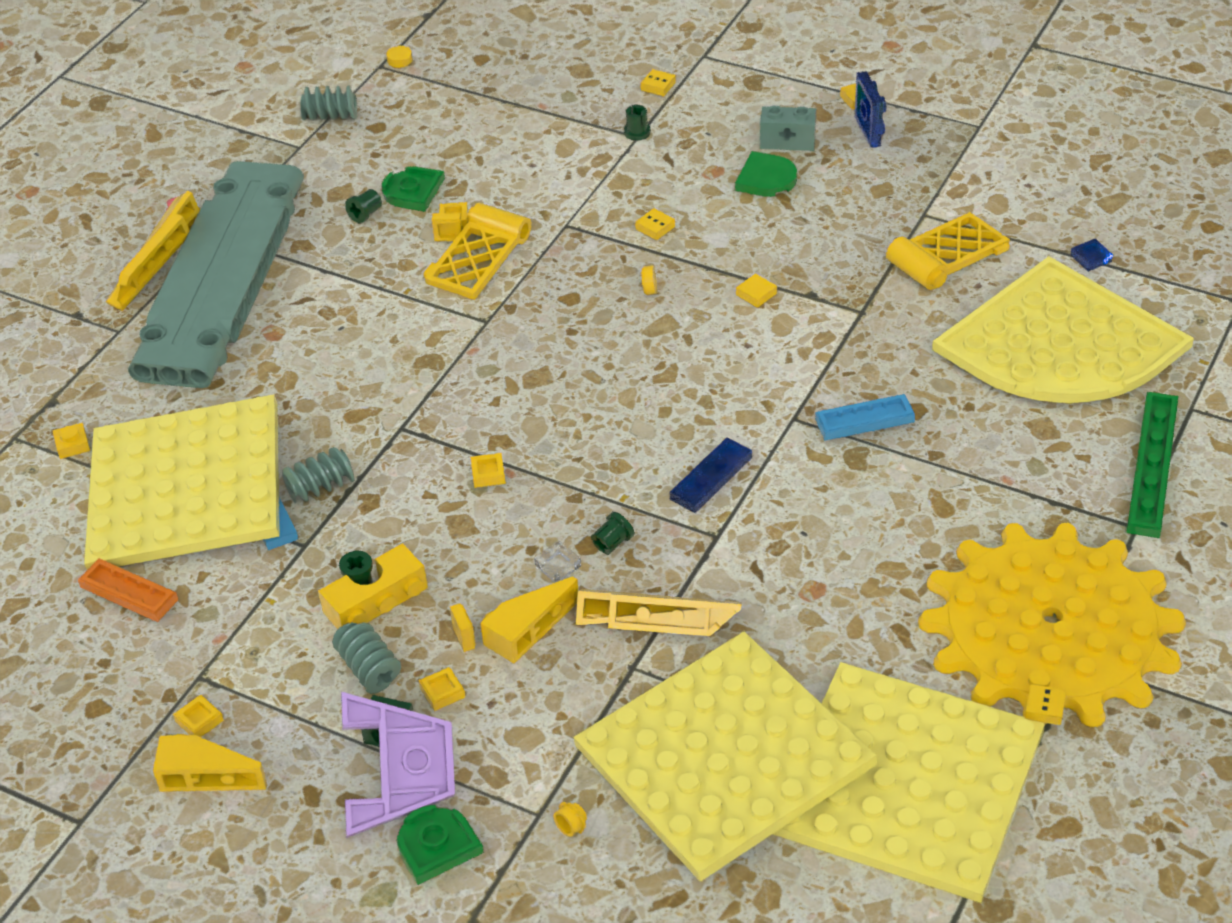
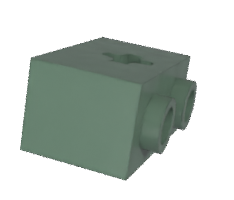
[760,105,816,151]

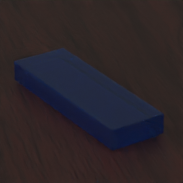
[669,437,752,513]

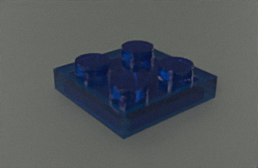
[855,71,887,148]

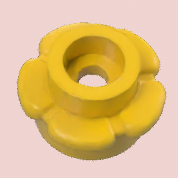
[553,802,587,837]

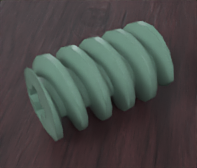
[300,86,357,120]
[282,447,355,503]
[332,622,401,694]

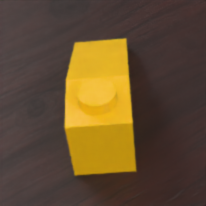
[480,576,579,664]
[153,734,267,792]

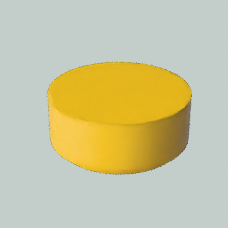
[386,46,413,68]
[641,265,657,295]

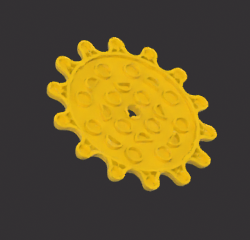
[918,523,1186,727]

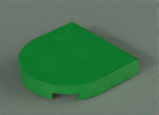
[735,151,797,197]
[381,166,445,212]
[397,805,484,885]

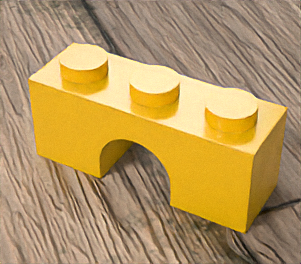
[318,543,428,629]

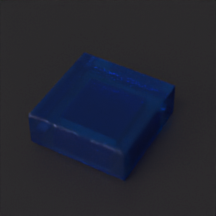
[1071,238,1113,272]

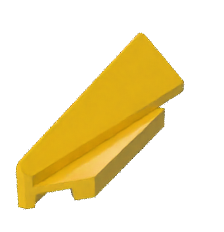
[106,191,200,311]
[575,589,742,636]

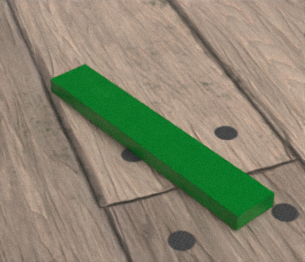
[1126,392,1179,538]

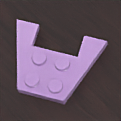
[341,692,455,838]

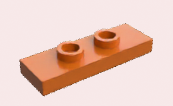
[78,558,178,622]

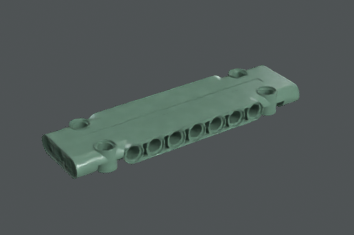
[128,161,304,388]

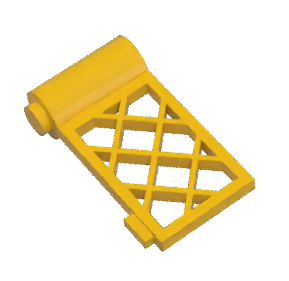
[423,202,531,300]
[886,212,1010,290]

